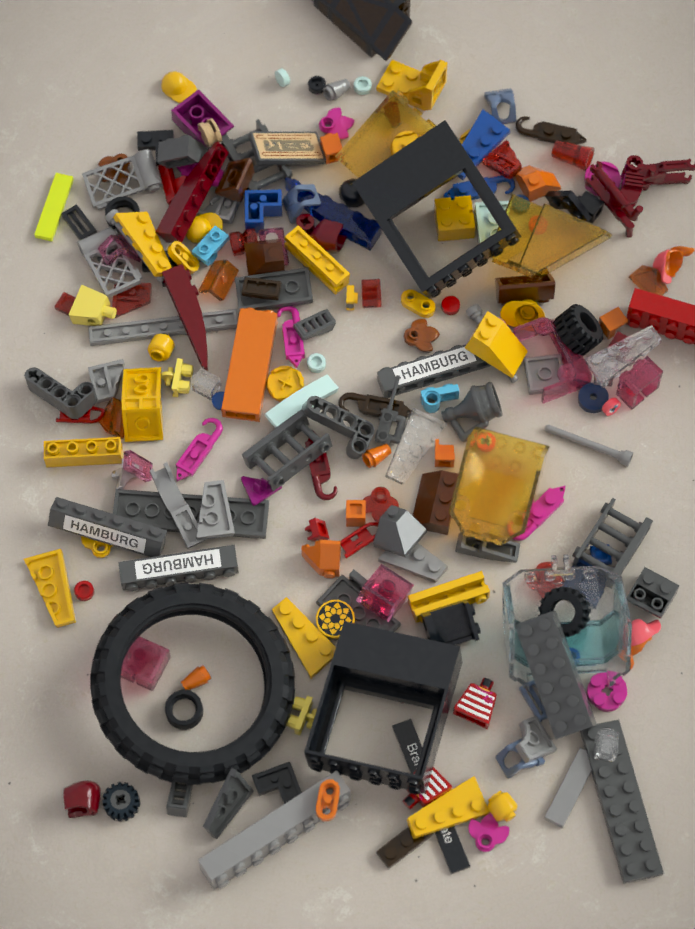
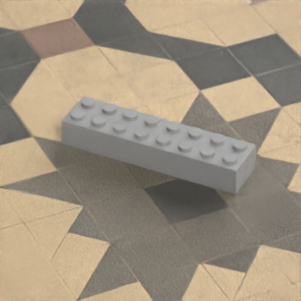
[198,771,351,889]

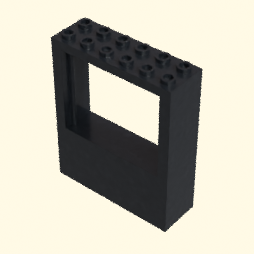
[352,120,522,298]
[304,621,462,795]

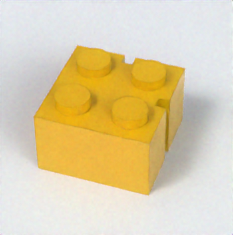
[434,195,475,242]

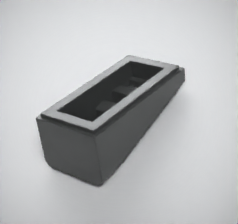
[293,309,336,341]
[166,782,193,817]

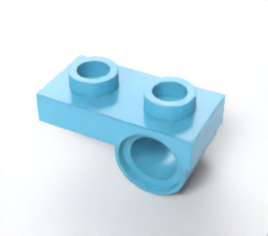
[191,226,230,266]
[420,384,459,413]

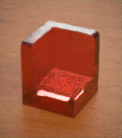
[361,279,381,308]

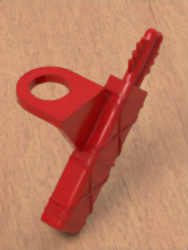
[158,165,188,205]

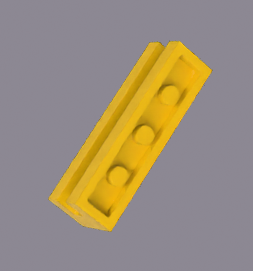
[284,225,350,295]
[44,437,123,467]
[408,571,490,623]

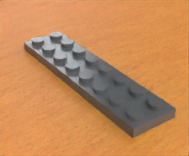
[113,489,269,539]
[580,719,664,884]

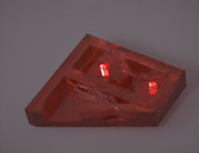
[112,283,152,318]

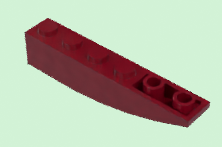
[156,142,229,243]

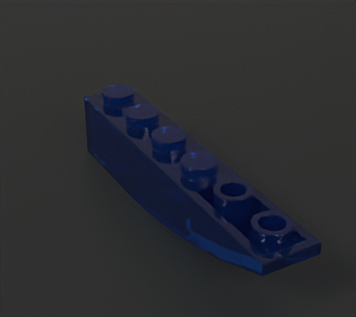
[285,177,381,251]

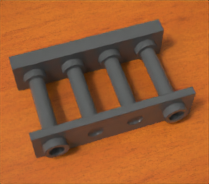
[221,119,293,190]
[242,409,333,491]
[572,498,653,588]

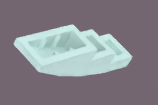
[264,375,339,429]

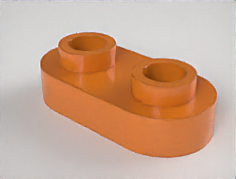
[316,779,340,822]

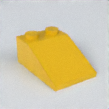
[465,311,528,378]

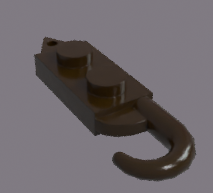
[516,116,586,148]
[338,392,414,418]

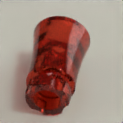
[552,140,594,172]

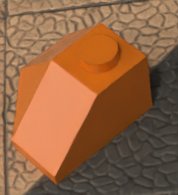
[513,165,561,202]
[301,540,341,578]

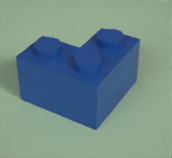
[245,190,282,233]

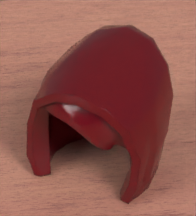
[309,219,347,252]
[63,780,101,818]

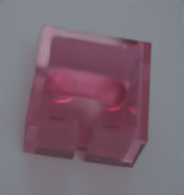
[616,356,663,410]
[121,636,171,691]

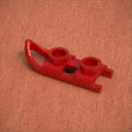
[56,406,105,424]
[340,522,379,559]

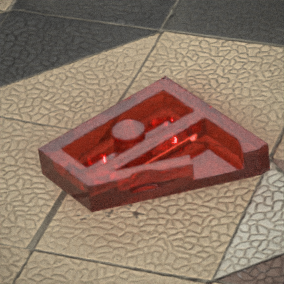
[482,140,522,180]

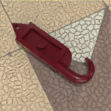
[305,430,338,500]

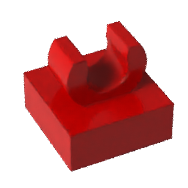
[305,518,330,541]

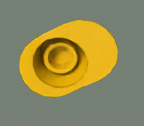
[500,299,545,329]

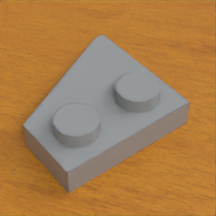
[198,195,240,224]
[88,359,124,404]

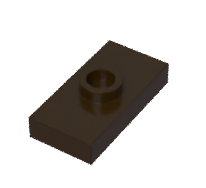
[241,277,282,301]

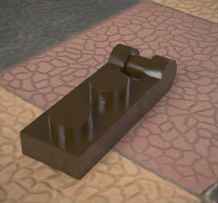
[376,827,434,869]

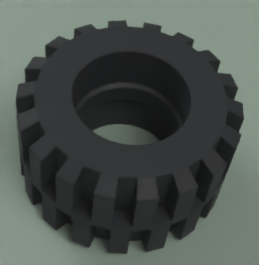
[554,304,604,355]
[538,587,591,637]

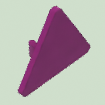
[241,476,282,506]

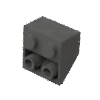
[157,135,209,169]
[626,567,680,619]

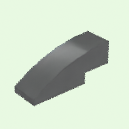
[455,530,520,563]

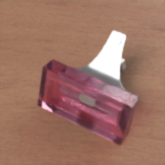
[112,450,153,489]

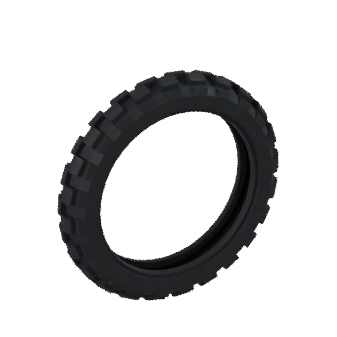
[90,582,295,785]

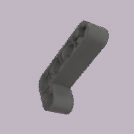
[24,367,98,419]
[302,396,375,459]

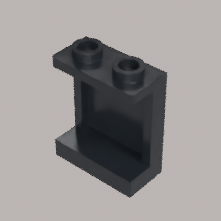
[421,600,481,645]

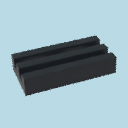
[61,204,97,240]

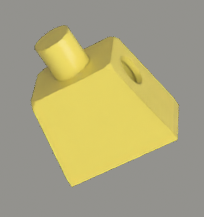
[69,285,117,326]

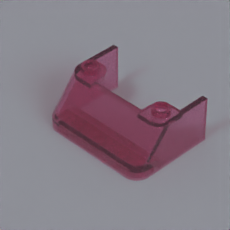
[513,317,592,404]

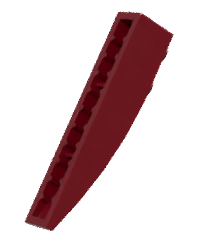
[162,264,208,374]

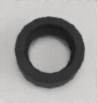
[105,196,140,233]
[165,690,203,730]

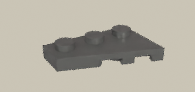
[203,767,254,839]

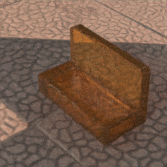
[198,259,239,301]

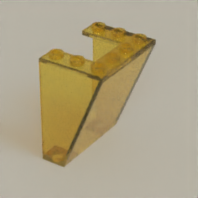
[335,90,436,178]

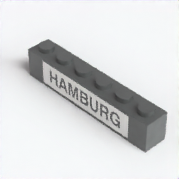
[377,344,491,398]
[48,497,167,557]
[118,545,239,592]

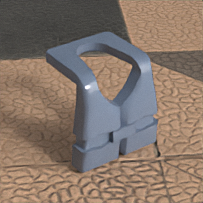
[484,88,516,124]
[282,184,321,224]
[496,738,545,779]

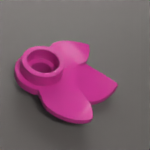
[319,107,355,139]
[468,813,510,852]

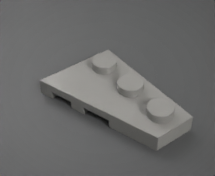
[196,480,235,541]
[378,543,448,583]

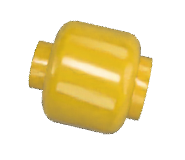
[147,334,175,362]
[487,791,518,822]

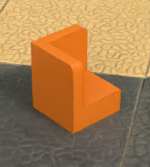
[599,307,628,340]
[435,439,454,467]
[346,500,366,527]

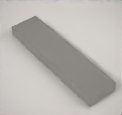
[544,748,592,828]

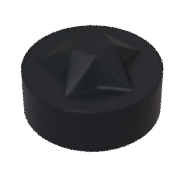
[308,76,326,94]

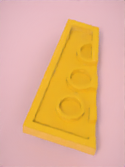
[24,549,76,628]
[272,597,336,679]

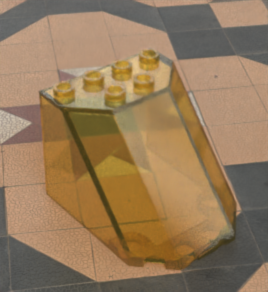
[491,194,612,278]
[449,427,550,546]

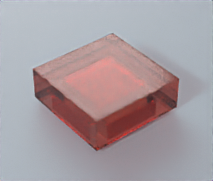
[54,292,76,316]

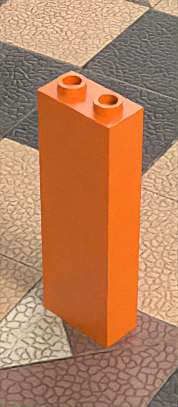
[221,308,278,422]

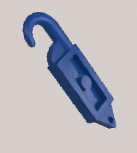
[443,175,515,200]

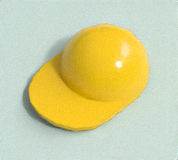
[161,71,197,103]
[186,212,223,244]

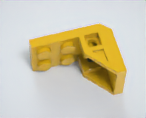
[376,60,448,111]
[121,367,163,442]

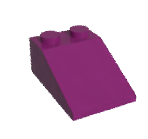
[171,89,234,148]

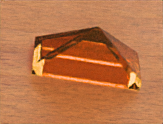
[629,265,668,296]
[99,397,124,439]

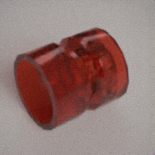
[229,228,258,256]

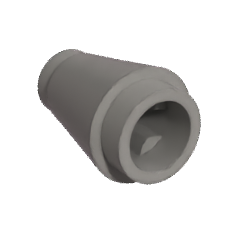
[323,79,351,101]

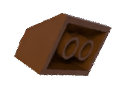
[495,273,555,306]
[412,470,460,535]

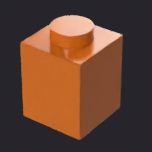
[320,133,343,164]

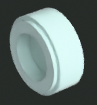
[275,68,290,87]
[354,76,372,95]
[307,353,326,373]

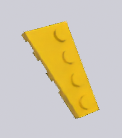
[113,211,172,277]
[406,776,489,839]

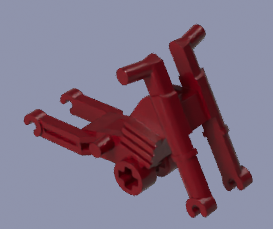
[585,155,695,238]

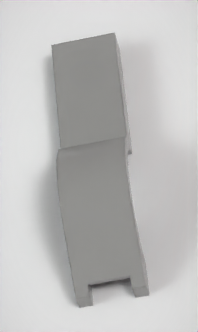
[149,462,206,549]

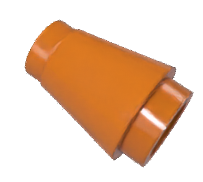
[362,444,391,468]
[181,665,212,690]

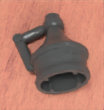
[441,382,503,442]

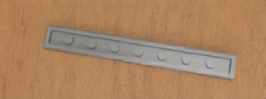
[88,309,238,346]

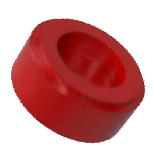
[441,296,460,315]
[74,581,94,601]

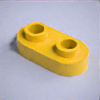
[167,241,200,274]
[401,289,435,318]

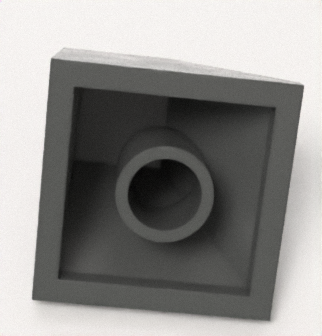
[373,505,427,558]

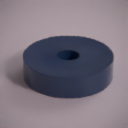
[578,383,609,413]

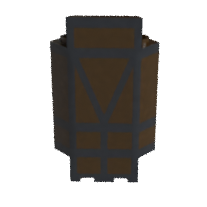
[313,0,412,61]

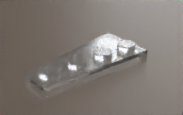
[585,325,662,388]
[385,408,447,485]

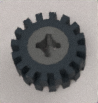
[102,782,140,822]

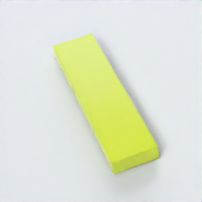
[34,173,74,241]

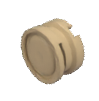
[198,118,222,147]

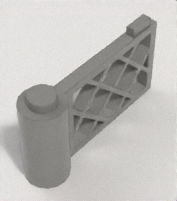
[82,149,162,210]
[77,227,143,298]

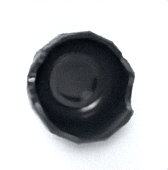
[339,179,365,207]

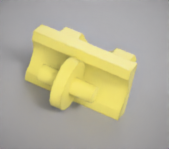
[161,358,193,397]
[286,696,317,736]

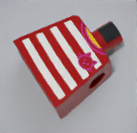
[453,678,497,730]
[402,767,452,810]

